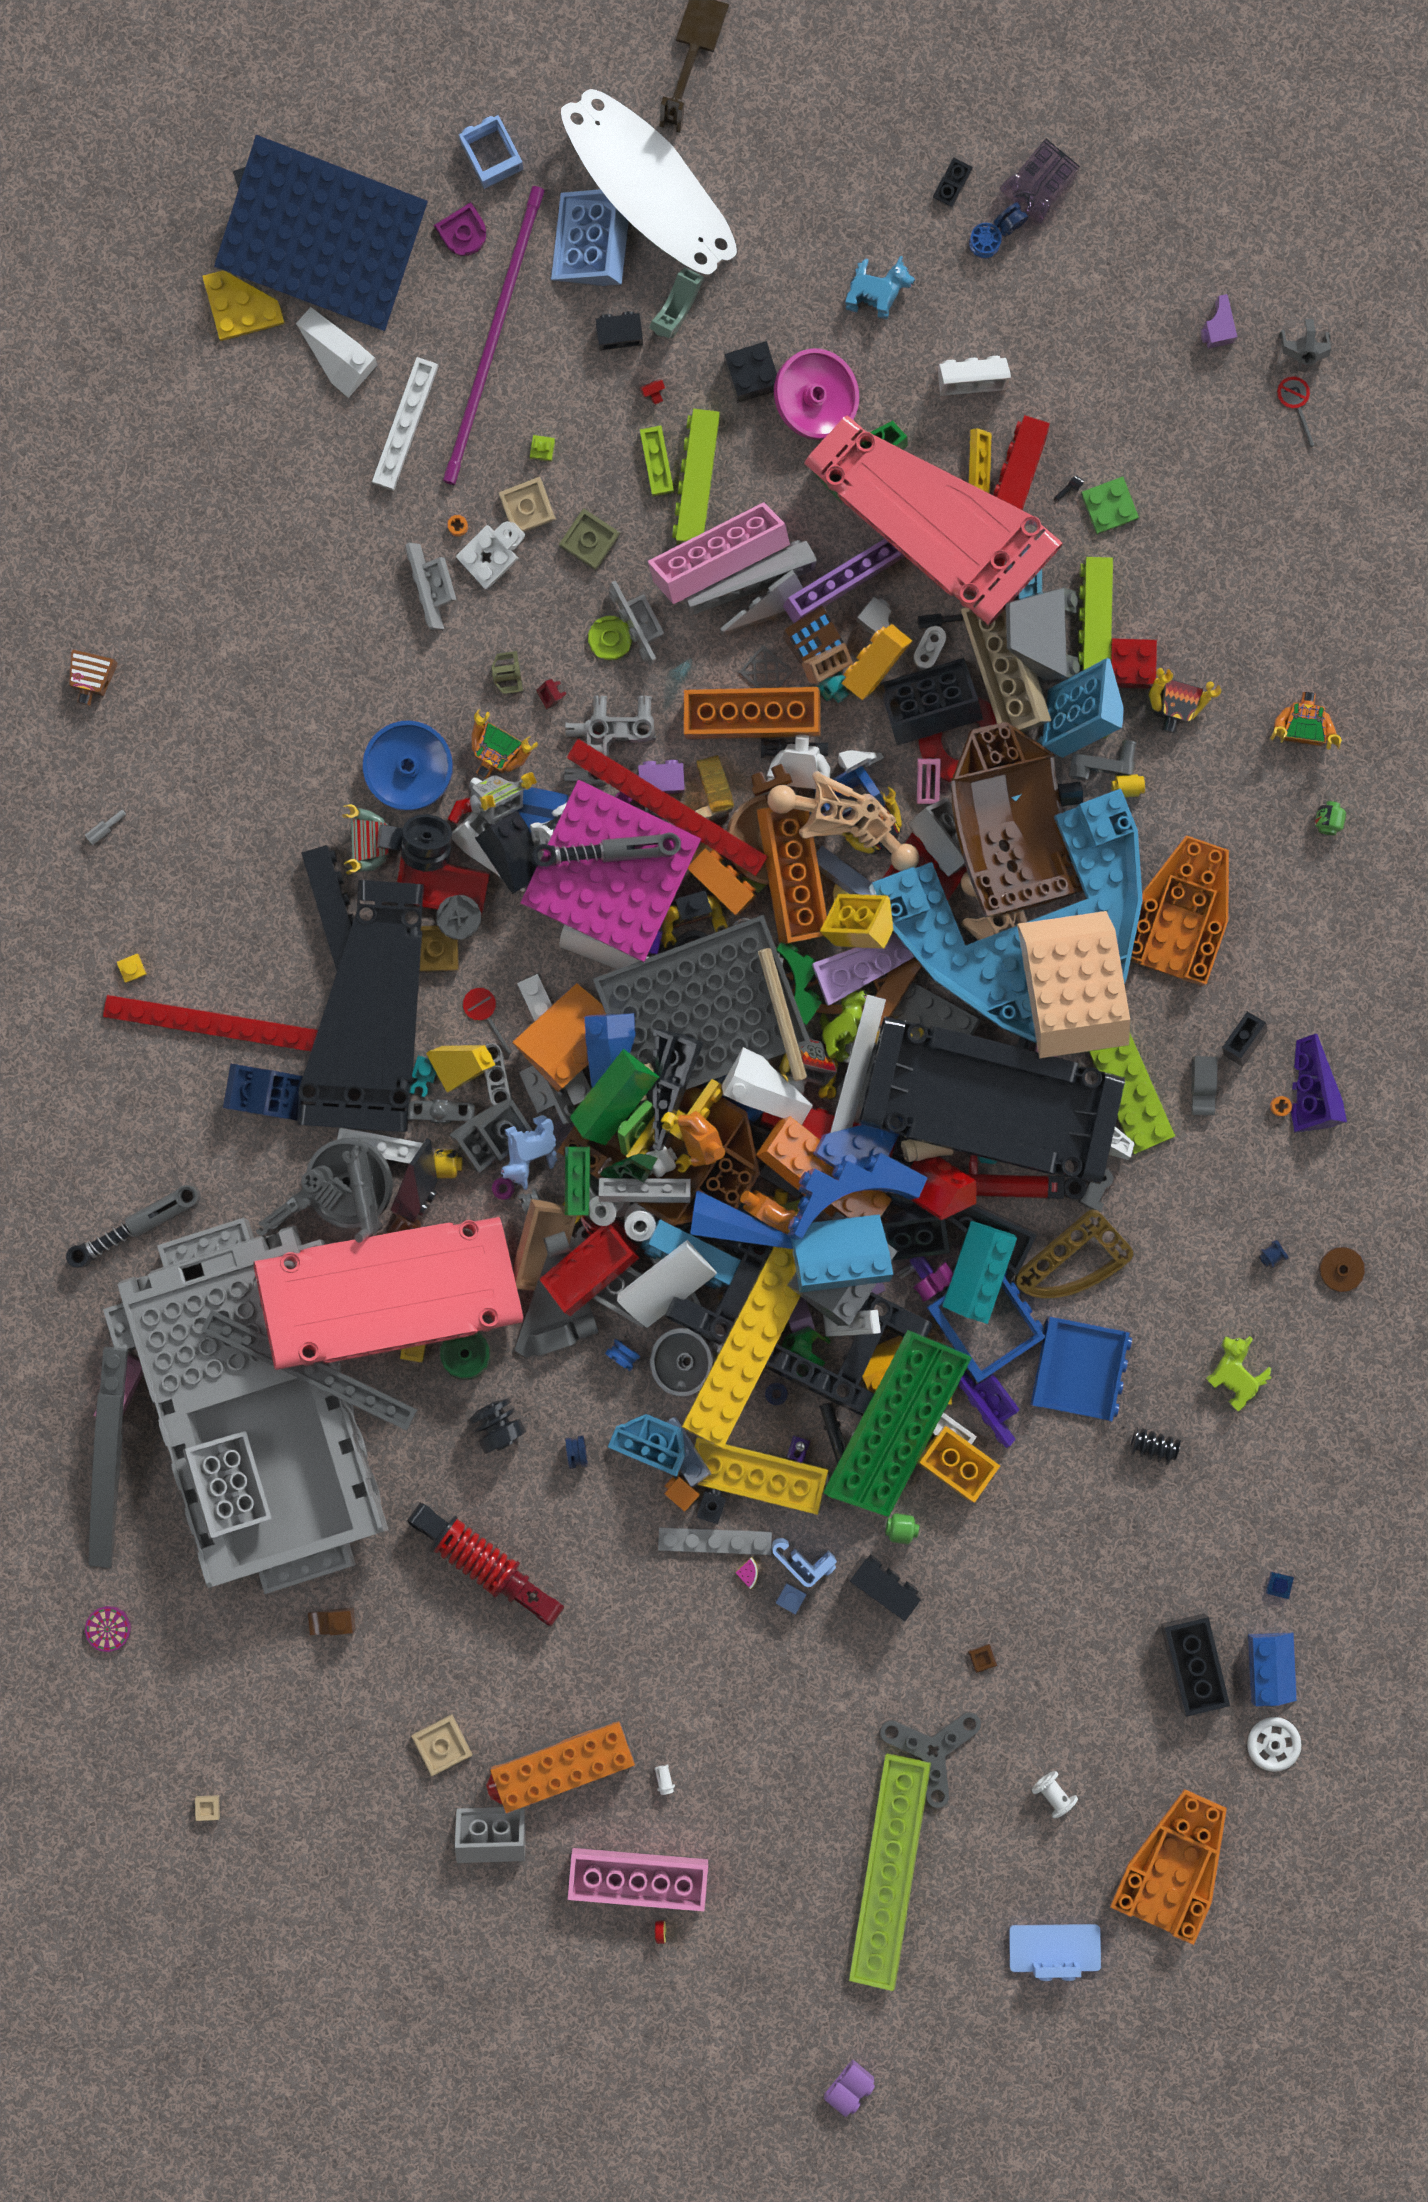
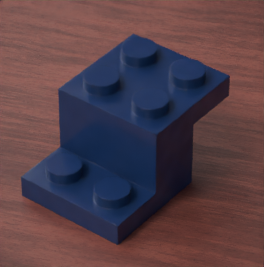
[223,1063,303,1121]

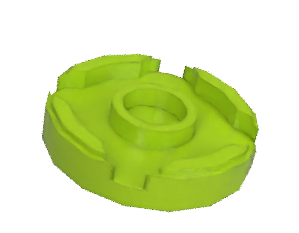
[588,616,632,660]

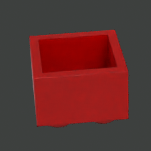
[1111,638,1157,689]

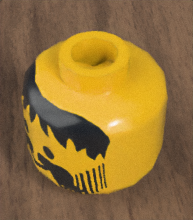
[433,1149,463,1179]

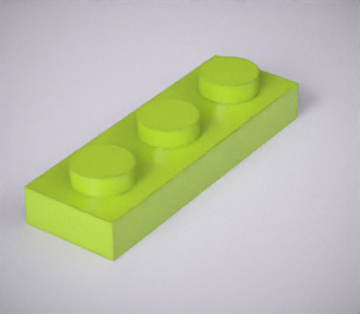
[640,426,674,497]

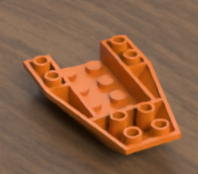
[1110,1789,1227,1945]

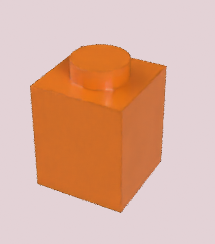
[664,1475,700,1512]

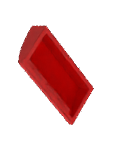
[397,856,491,918]
[539,1224,639,1317]

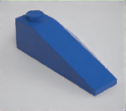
[584,1013,636,1088]

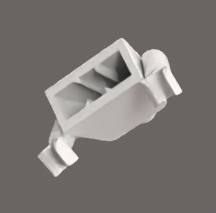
[766,734,830,789]

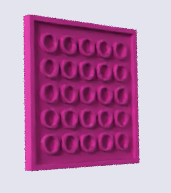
[520,779,701,962]

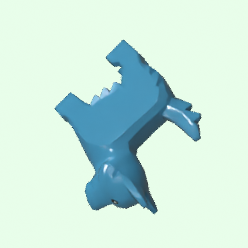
[845,256,915,320]

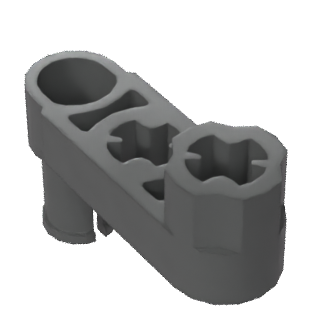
[1069,740,1137,780]

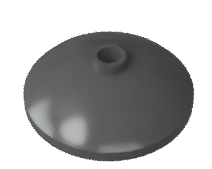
[650,1328,714,1396]

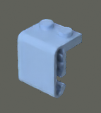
[772,1538,837,1587]

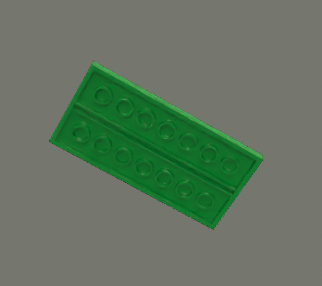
[823,1330,972,1517]

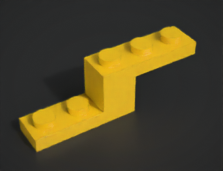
[626,1079,723,1158]

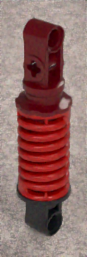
[407,1502,565,1627]

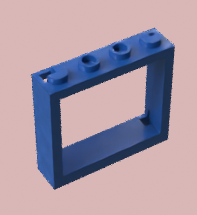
[926,1272,1045,1383]

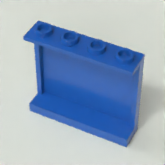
[1030,1316,1132,1422]

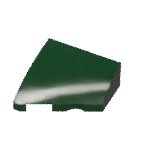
[600,1154,658,1183]

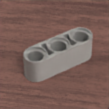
[485,1043,511,1105]

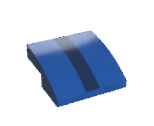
[516,787,569,834]

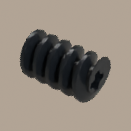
[1130,1426,1181,1465]

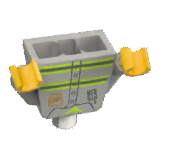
[469,772,537,824]

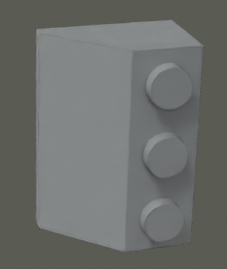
[908,797,965,877]
[455,1807,526,1863]

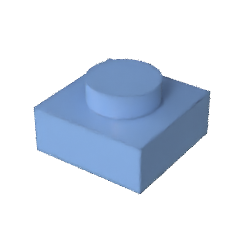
[776,1583,806,1614]

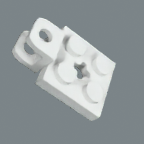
[456,521,525,589]

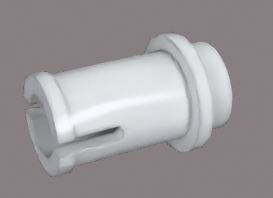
[654,1764,675,1795]

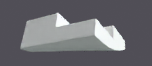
[838,750,884,773]

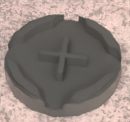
[437,895,481,940]

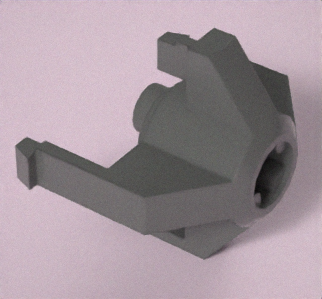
[1279,319,1331,372]

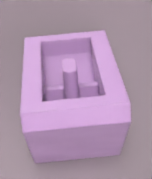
[788,1296,815,1333]

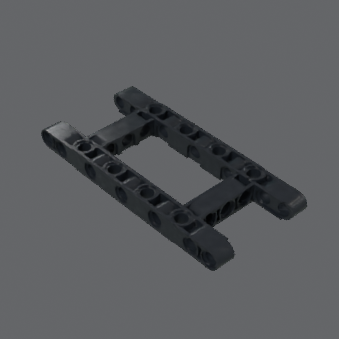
[665,1238,933,1417]

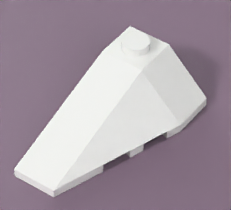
[296,307,377,398]
[722,1047,812,1125]

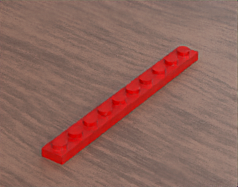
[566,739,768,876]
[103,995,318,1052]

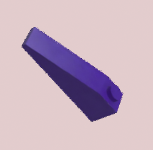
[1291,1034,1347,1132]

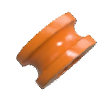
[447,515,468,537]
[1270,1096,1292,1116]

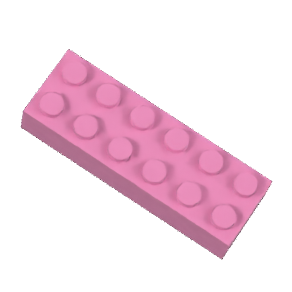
[648,502,790,604]
[568,1848,708,1911]

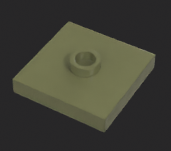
[559,508,620,571]

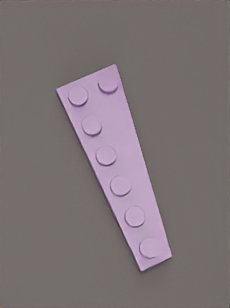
[812,934,914,1006]

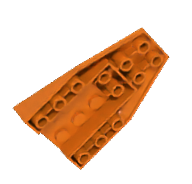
[1130,835,1229,986]

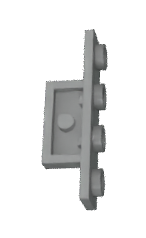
[406,543,456,630]
[608,581,664,666]
[519,1065,575,1125]

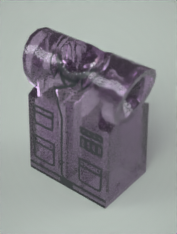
[999,138,1080,225]

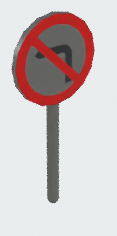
[1277,376,1314,447]

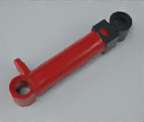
[965,1155,1087,1199]

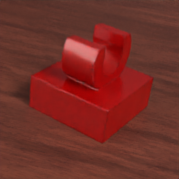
[639,379,665,405]

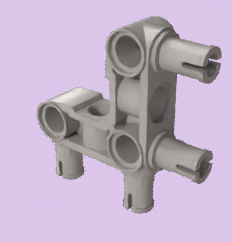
[564,696,655,786]

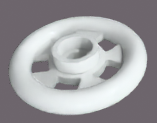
[1247,1717,1301,1772]

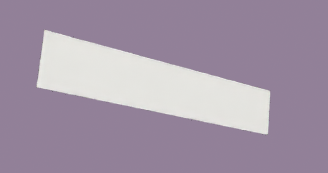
[831,995,886,1133]

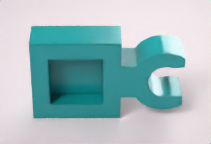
[410,1055,437,1097]

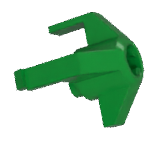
[782,1326,831,1377]

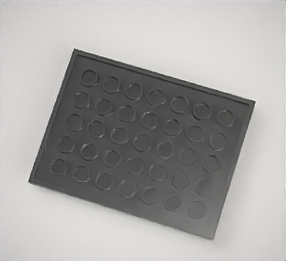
[593,915,811,1105]

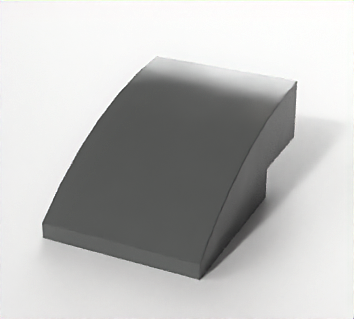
[449,1098,533,1173]

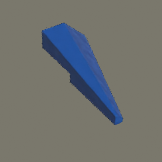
[690,1191,793,1249]

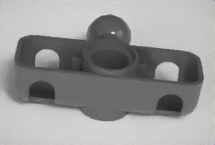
[407,1100,475,1124]

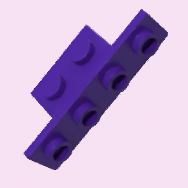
[958,1371,1020,1448]

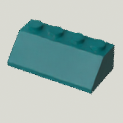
[942,1221,1017,1324]

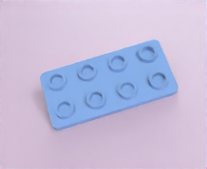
[1009,1924,1101,1981]

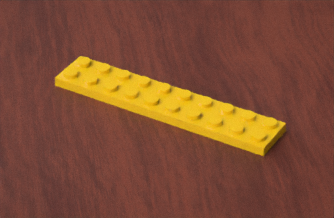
[681,1229,800,1449]

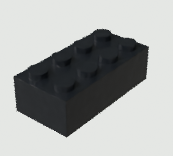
[1160,1613,1230,1717]

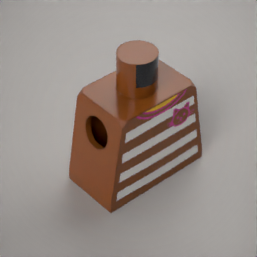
[69,649,118,706]

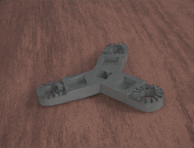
[880,1712,981,1808]

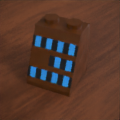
[783,605,850,671]

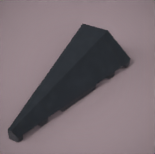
[653,1029,704,1151]

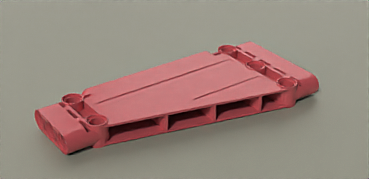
[804,415,1063,626]

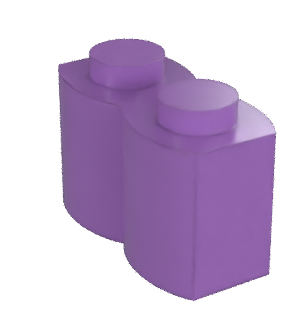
[824,2059,875,2117]

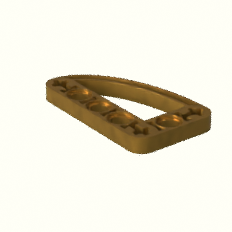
[1015,1209,1134,1298]

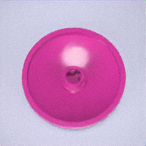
[774,348,859,440]

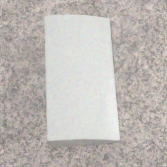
[559,925,649,969]
[617,1240,717,1328]

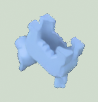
[501,1115,557,1190]

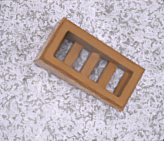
[802,643,853,684]

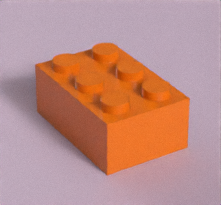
[687,848,757,916]

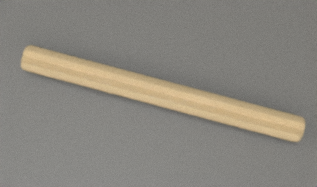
[758,948,807,1081]

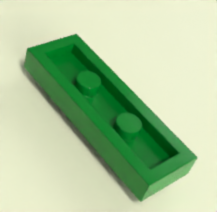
[565,1147,590,1216]

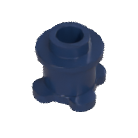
[1259,1240,1289,1268]

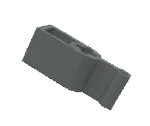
[1191,1056,1218,1116]

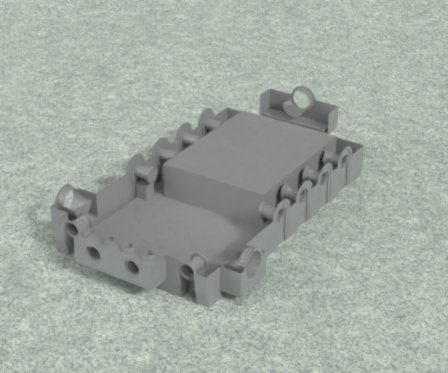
[103,1218,389,1594]

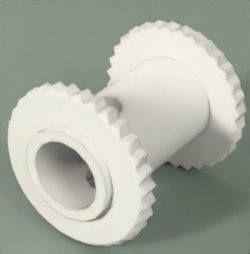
[589,1195,631,1226]
[624,1203,656,1241]
[1032,1771,1078,1818]

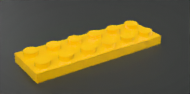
[686,1437,829,1515]

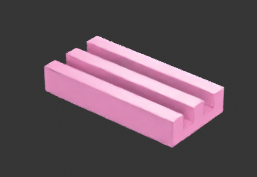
[917,758,940,804]

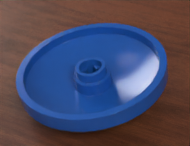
[363,721,453,811]

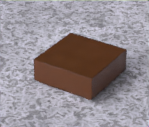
[968,1644,997,1673]

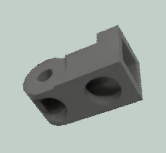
[1078,1169,1113,1212]

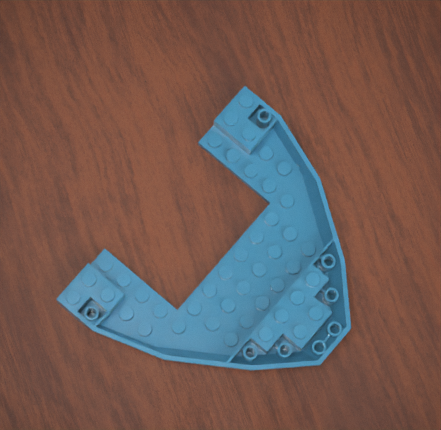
[868,789,1143,1043]

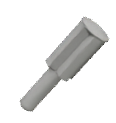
[85,810,126,845]

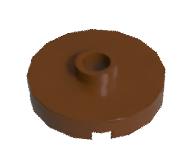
[1319,1247,1365,1292]

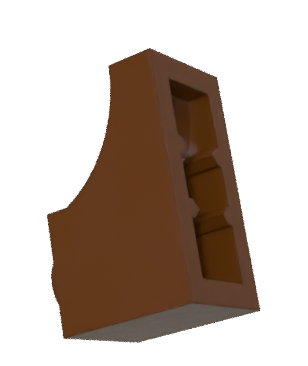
[308,1607,356,1636]

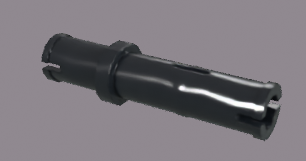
[819,1402,846,1465]

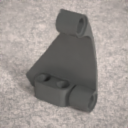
[514,1231,599,1358]

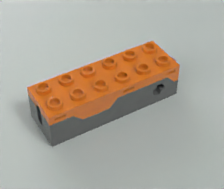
[486,1717,636,1813]

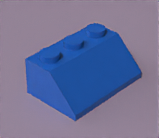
[1248,1632,1297,1706]

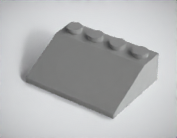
[183,1431,272,1539]

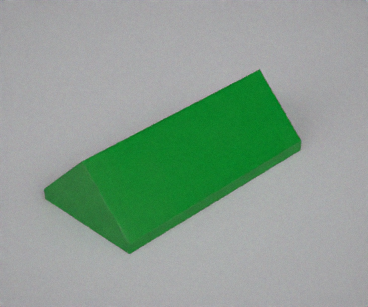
[570,1048,659,1145]

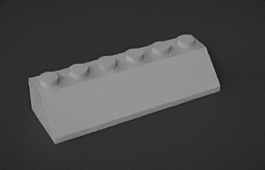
[684,540,817,616]

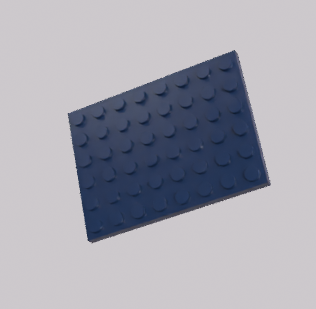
[214,134,428,331]

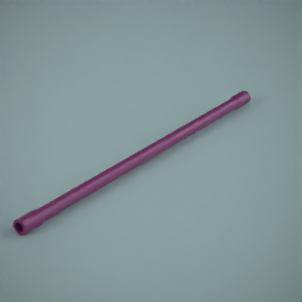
[443,186,545,485]

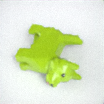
[819,990,867,1062]
[1206,1336,1271,1412]

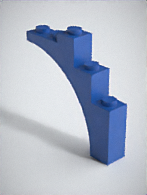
[788,1153,927,1240]

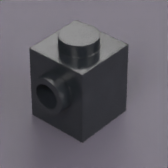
[696,1488,726,1524]

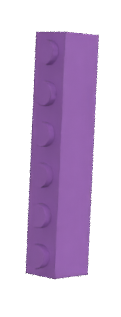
[783,539,904,623]

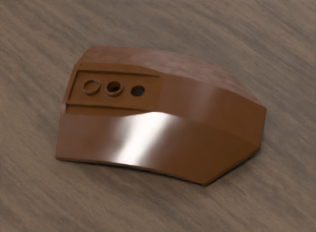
[951,722,1083,918]
[557,1084,760,1226]

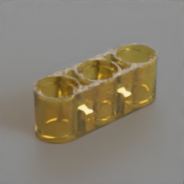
[696,755,734,813]

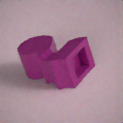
[913,1262,953,1302]

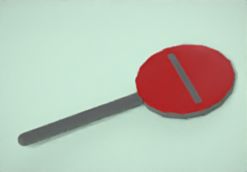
[463,988,511,1055]

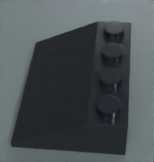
[879,658,983,746]

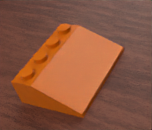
[512,983,606,1092]

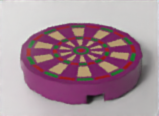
[85,1606,131,1652]

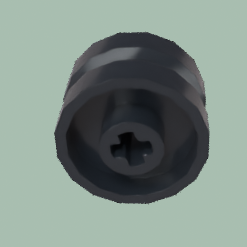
[401,814,452,872]

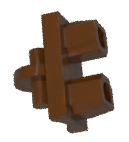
[751,764,793,801]

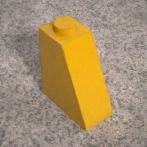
[426,1045,495,1092]

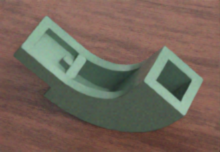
[649,267,704,338]

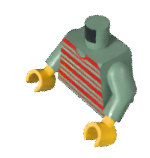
[342,804,391,875]

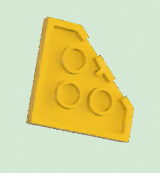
[202,270,285,341]

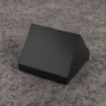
[1058,782,1083,807]

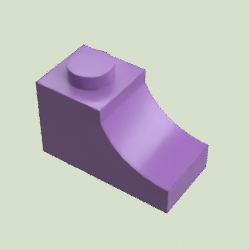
[1201,294,1237,349]

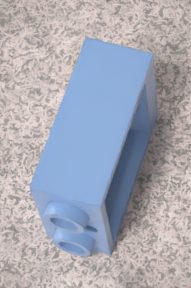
[459,115,524,189]

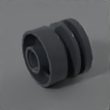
[467,1398,527,1454]

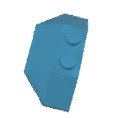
[608,1414,685,1476]

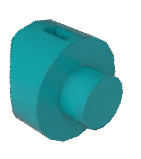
[817,672,850,704]

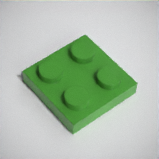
[1081,477,1139,534]
[617,1100,655,1156]

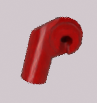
[447,798,472,824]

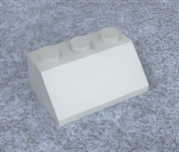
[938,356,1011,396]

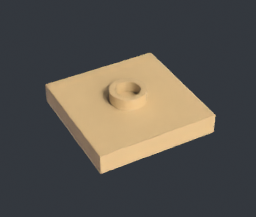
[499,477,556,532]
[411,1714,473,1777]

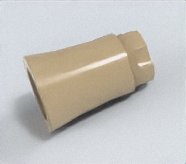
[901,1139,953,1162]

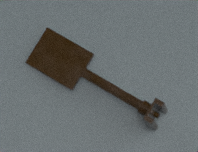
[659,0,729,133]

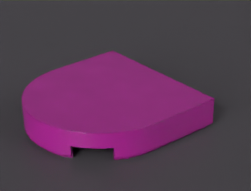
[434,202,487,256]

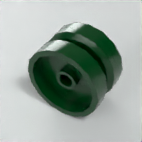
[440,1332,490,1380]

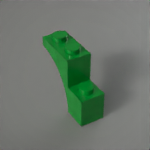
[776,942,822,1026]

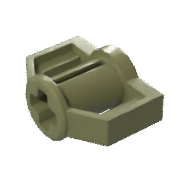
[491,651,523,694]

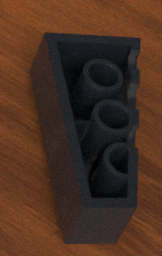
[947,1204,1037,1275]

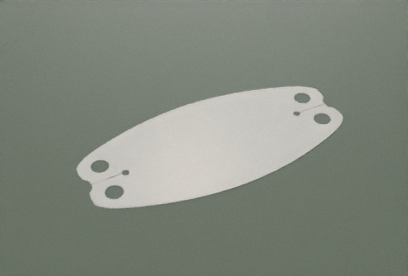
[561,89,737,274]

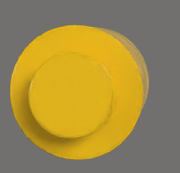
[1111,774,1145,798]

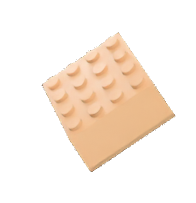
[1017,911,1130,1059]

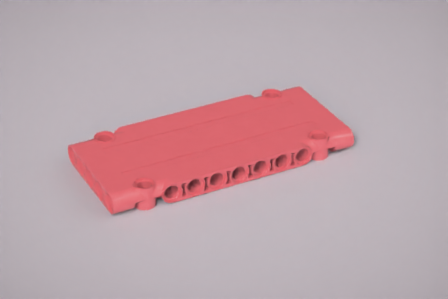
[253,1217,523,1370]

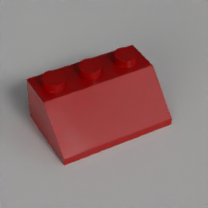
[910,1156,976,1220]

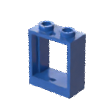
[814,766,885,821]

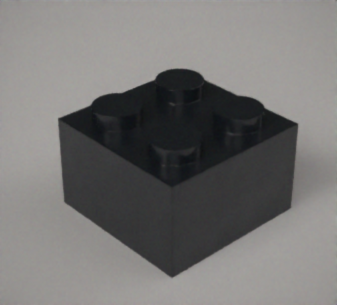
[724,341,777,403]

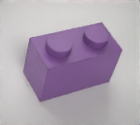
[638,760,685,794]

